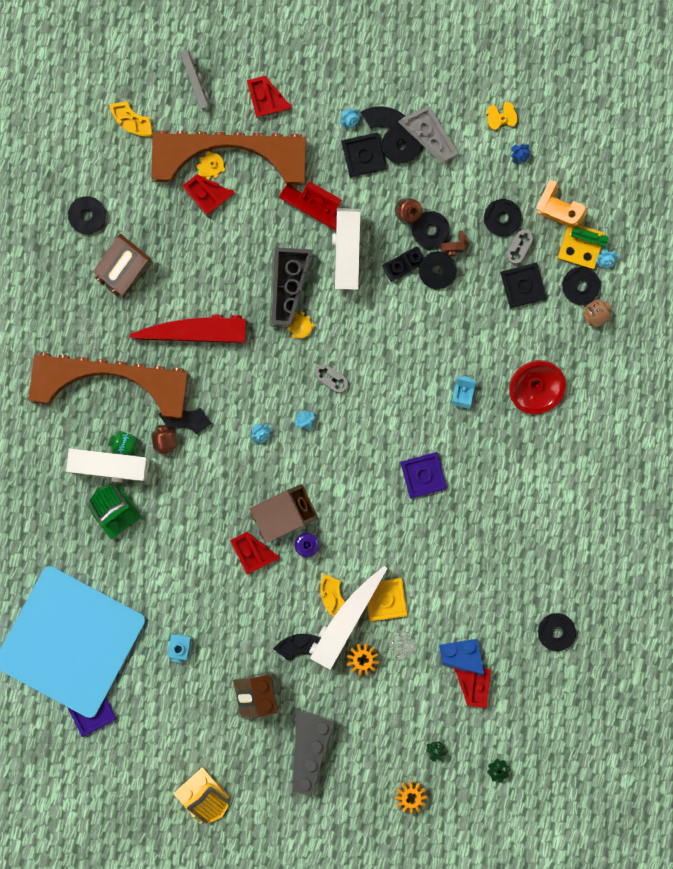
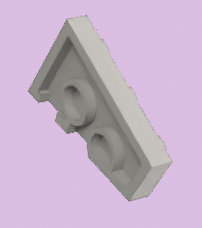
[179,49,210,109]
[398,106,459,163]

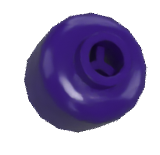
[294,533,319,558]

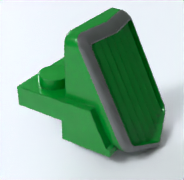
[88,484,142,539]

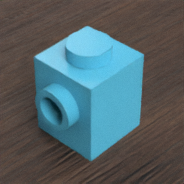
[167,633,191,663]

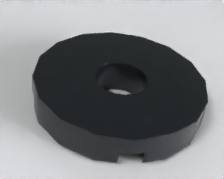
[382,125,420,164]
[68,196,106,234]
[483,199,522,237]
[412,211,450,249]
[419,251,457,289]
[562,267,600,305]
[537,613,576,651]

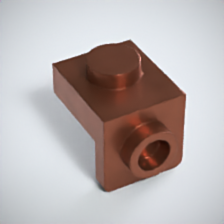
[440,230,468,256]

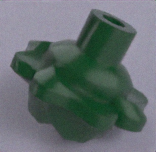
[426,741,448,761]
[487,759,511,783]

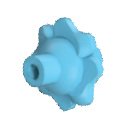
[340,108,360,129]
[595,249,618,269]
[294,410,316,430]
[250,424,272,443]

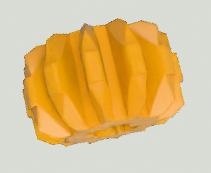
[347,643,379,676]
[394,780,428,814]

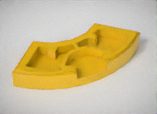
[109,101,153,137]
[320,573,345,617]

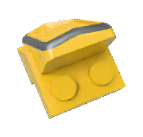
[174,767,230,823]

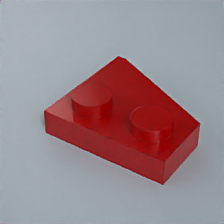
[247,76,292,118]
[182,174,235,216]
[229,532,280,575]
[454,667,491,708]

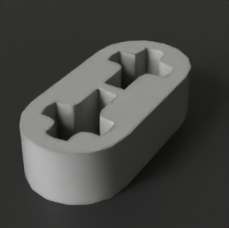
[506,230,533,264]
[315,364,348,393]

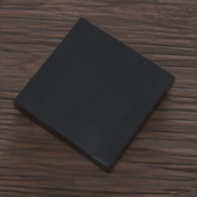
[341,132,387,178]
[500,262,547,309]

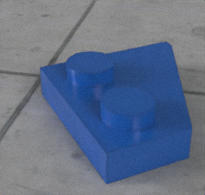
[439,639,484,676]

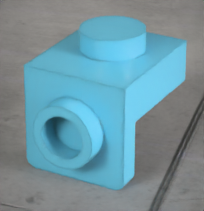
[451,376,476,409]

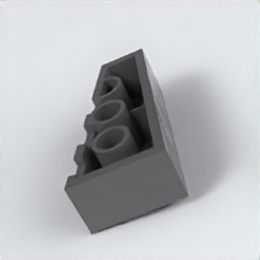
[269,247,313,327]
[292,708,334,796]

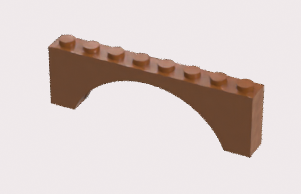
[151,130,306,185]
[28,352,188,420]

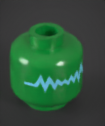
[108,431,138,456]

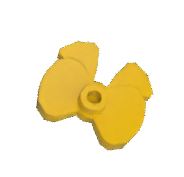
[486,102,517,131]

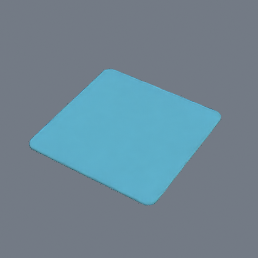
[0,566,145,718]

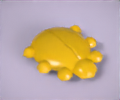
[196,151,225,180]
[288,312,315,339]

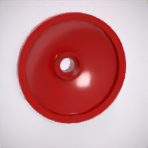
[509,360,566,414]

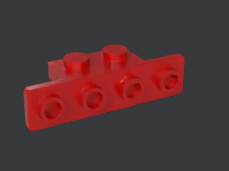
[279,181,342,231]

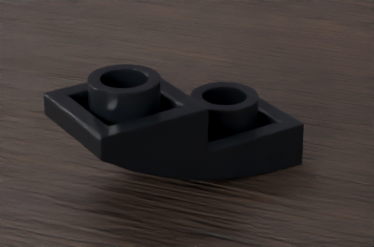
[382,246,424,282]

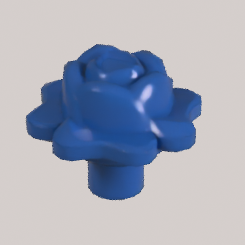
[511,144,531,164]

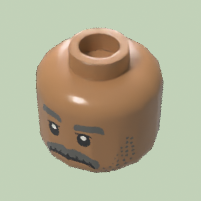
[582,299,612,327]

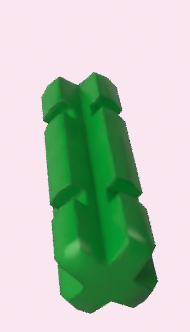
[571,227,609,247]

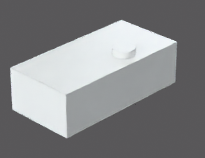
[332,208,360,290]
[66,449,149,483]

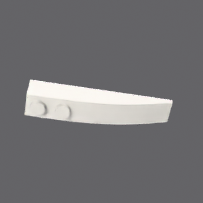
[309,566,387,669]

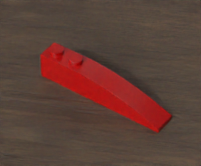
[130,314,246,344]

